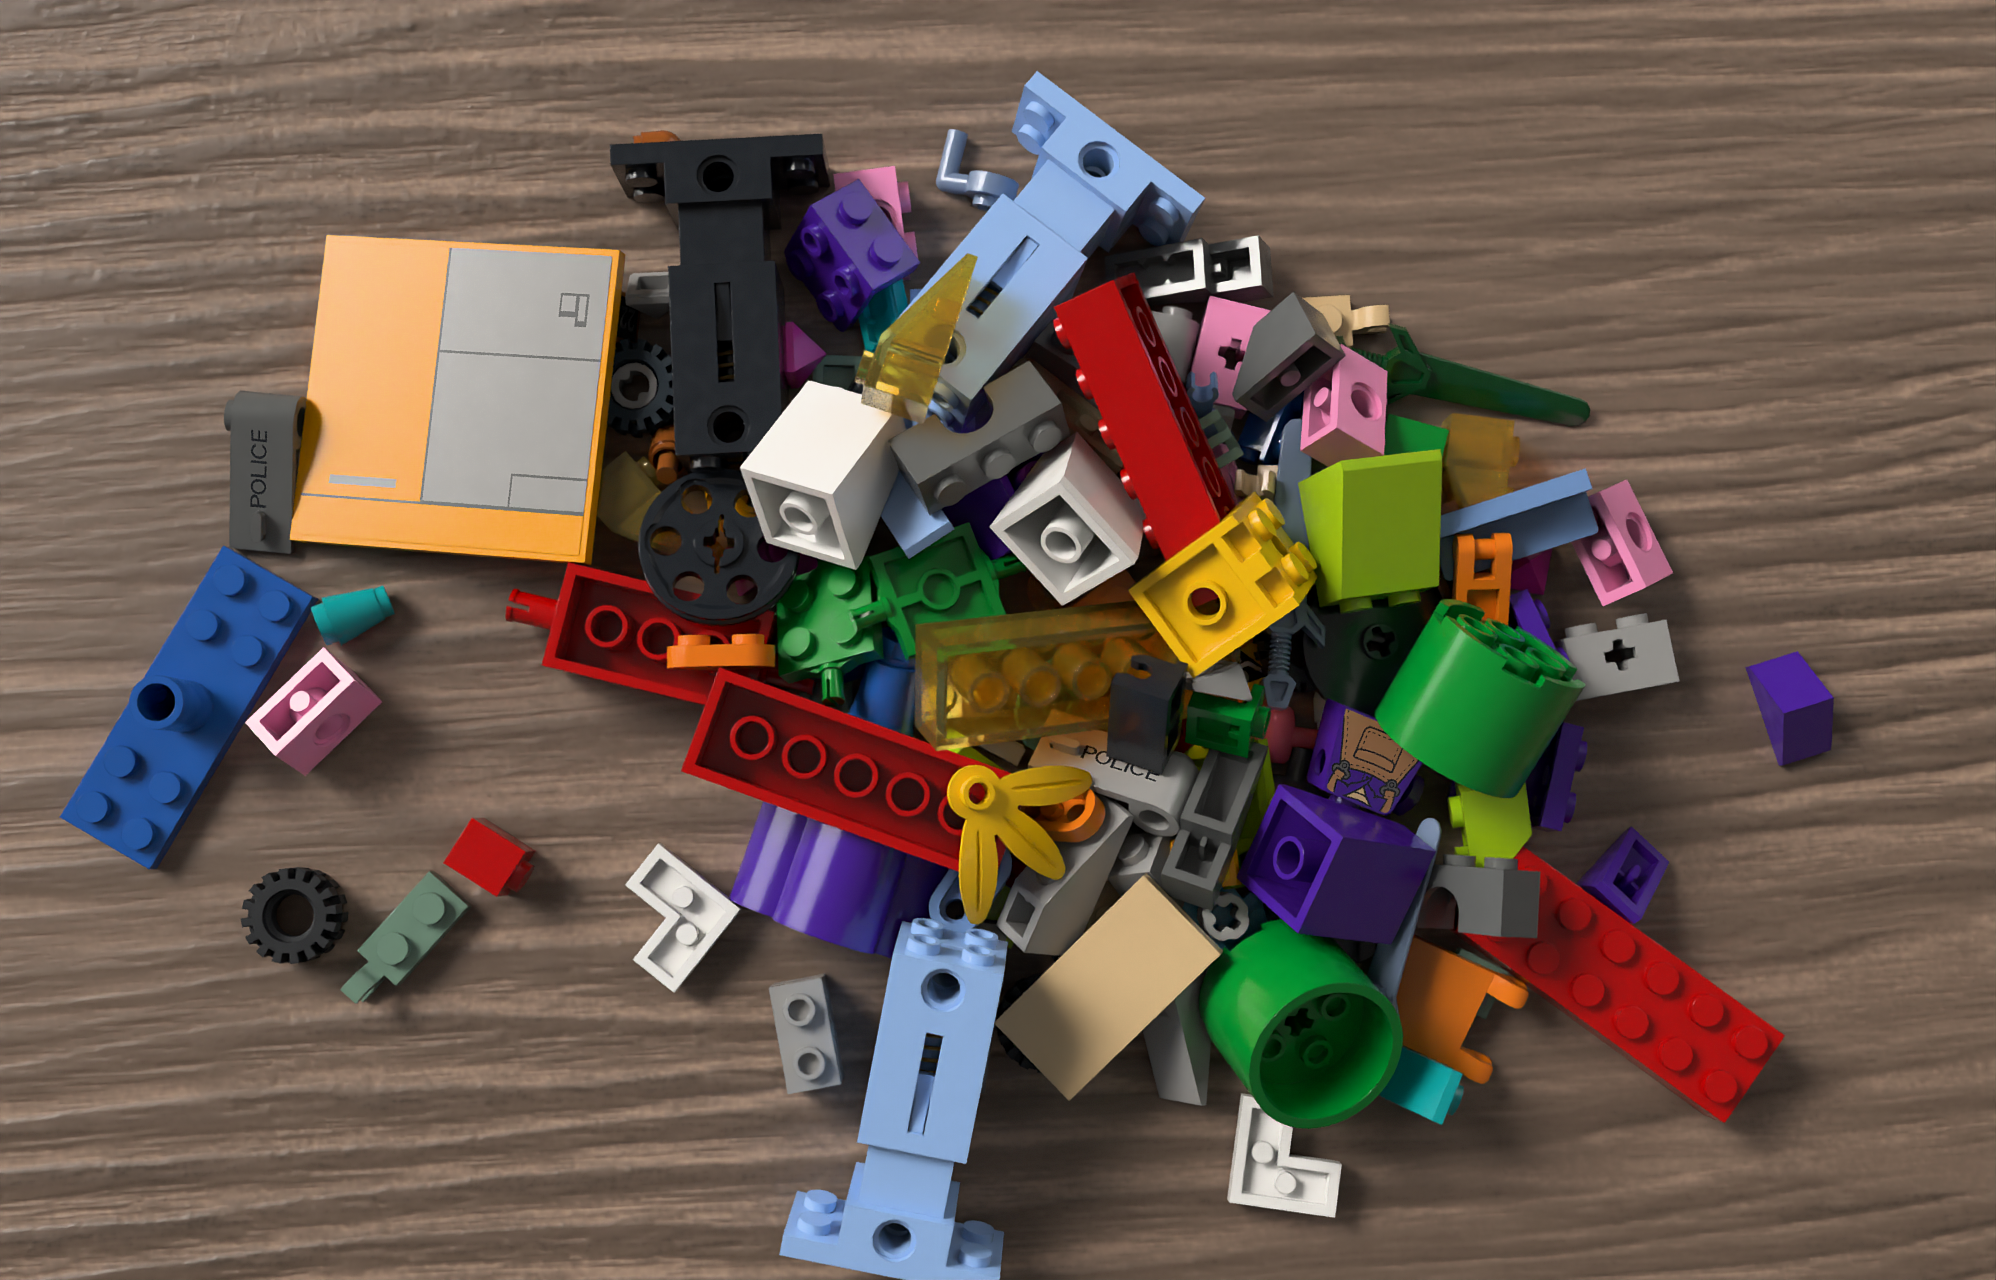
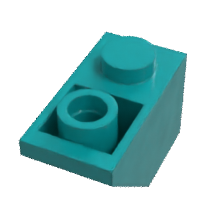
[1379,1046,1464,1125]

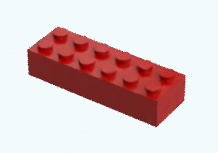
[1053,272,1236,607]
[681,667,1021,872]
[1449,846,1785,1124]

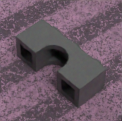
[888,361,1070,515]
[1416,854,1540,938]

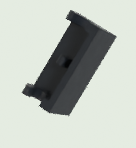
[1106,655,1188,774]

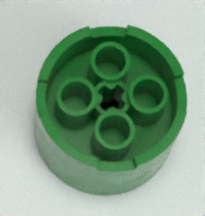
[1375,599,1586,798]
[1199,919,1403,1129]

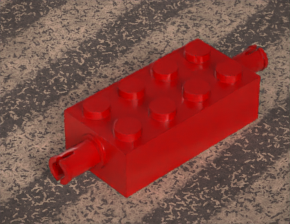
[505,562,817,706]

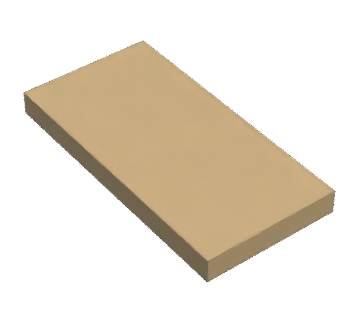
[994,873,1223,1101]

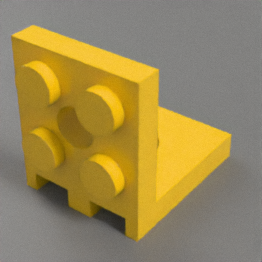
[1128,491,1318,678]

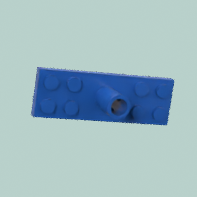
[60,545,318,869]

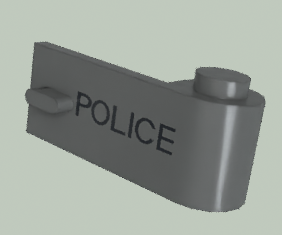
[224,390,307,554]

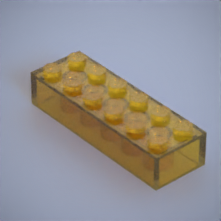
[915,598,1241,751]

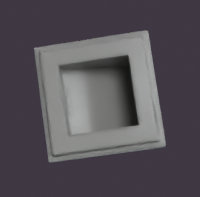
[1185,660,1252,701]

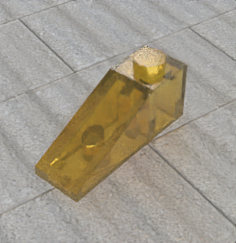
[855,253,978,424]

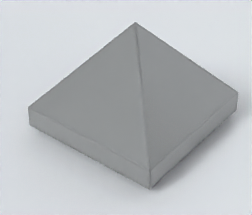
[625,272,670,319]

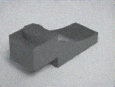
[1105,235,1274,306]

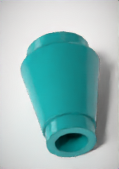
[311,585,395,646]

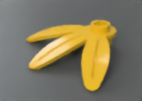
[947,765,1092,924]

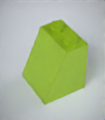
[1298,449,1442,614]

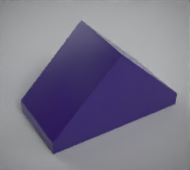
[1745,651,1834,766]
[1576,826,1669,924]

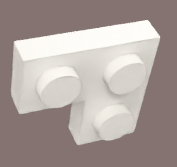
[625,843,742,993]
[1227,1093,1342,1218]

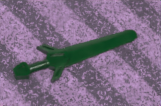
[1335,323,1590,426]

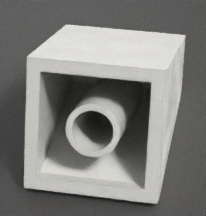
[740,380,906,570]
[990,432,1146,606]

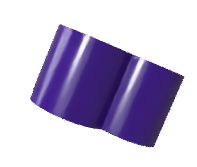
[729,801,949,959]

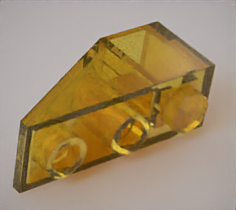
[1441,413,1520,572]
[597,451,725,574]

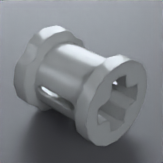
[1197,892,1250,941]

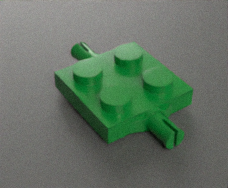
[849,522,1027,661]
[777,555,884,707]

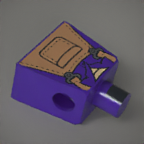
[1307,698,1422,816]

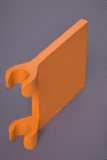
[1396,935,1529,1084]

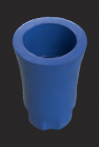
[848,627,926,737]

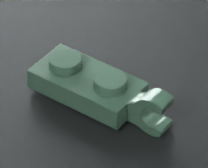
[340,871,472,1004]

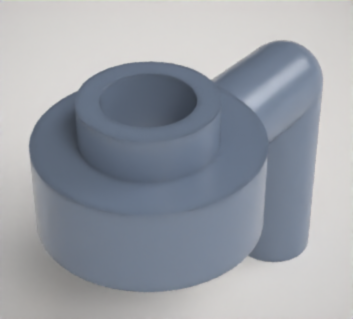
[936,129,1019,212]

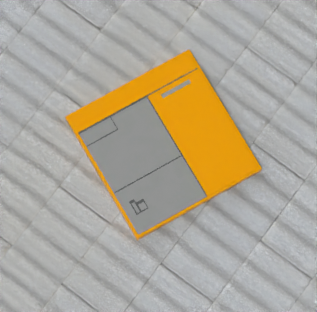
[290,235,626,565]

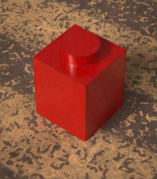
[443,818,536,897]

